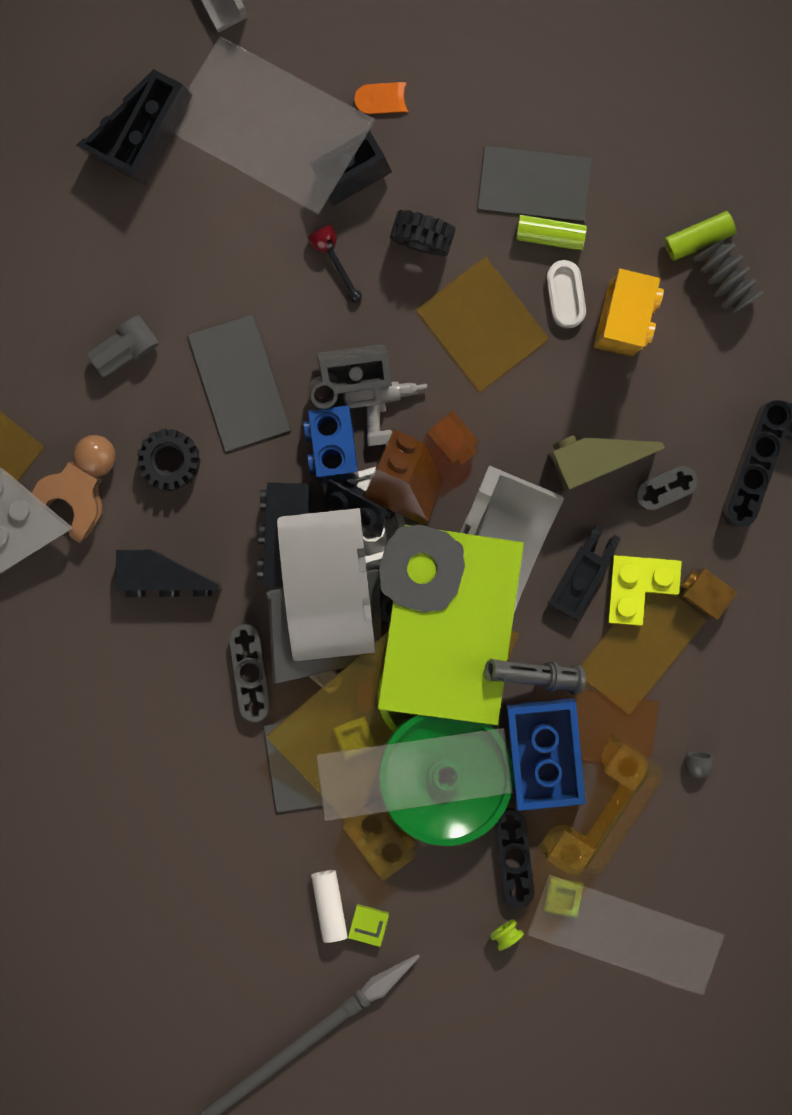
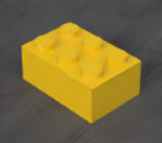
[593,268,664,357]

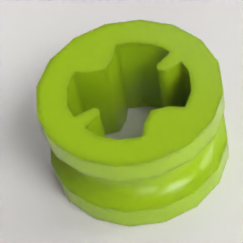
[490,919,524,951]

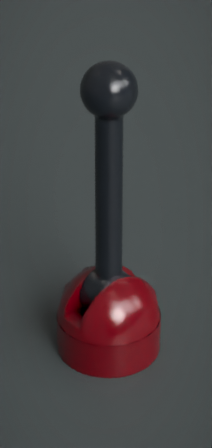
[307,224,362,303]

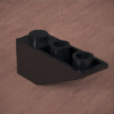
[116,549,221,597]

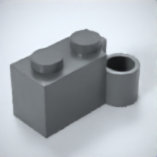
[308,344,392,409]

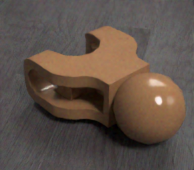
[32,435,116,543]

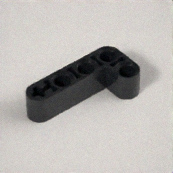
[722,400,792,527]

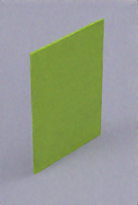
[377,525,524,725]

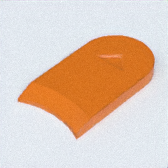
[354,82,408,115]

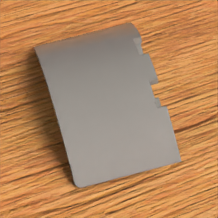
[460,466,564,613]
[277,508,375,661]

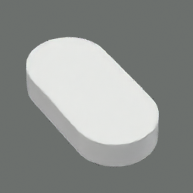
[547,260,586,328]

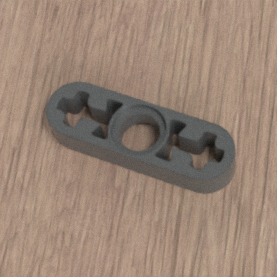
[229,624,271,722]

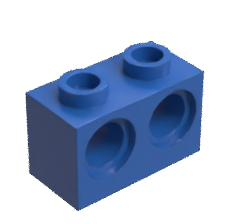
[303,405,359,484]

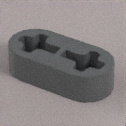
[635,466,698,510]

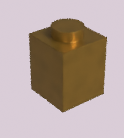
[680,568,738,620]

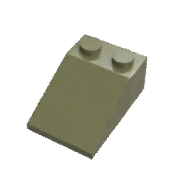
[548,435,665,492]

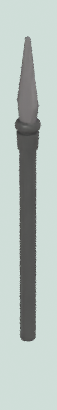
[201,955,420,1115]

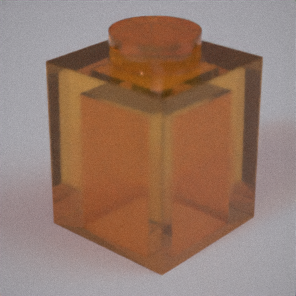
[426,410,479,465]

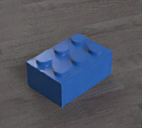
[505,698,586,811]

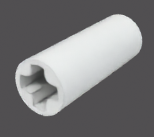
[311,870,348,943]

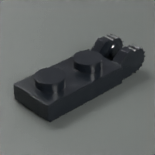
[547,524,621,621]

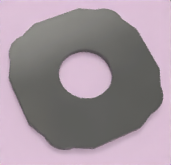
[378,524,465,612]

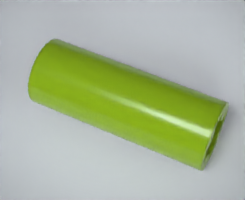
[664,211,737,261]
[516,215,587,251]

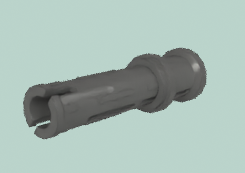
[484,659,586,695]

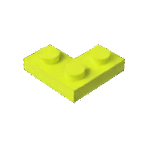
[608,555,682,626]

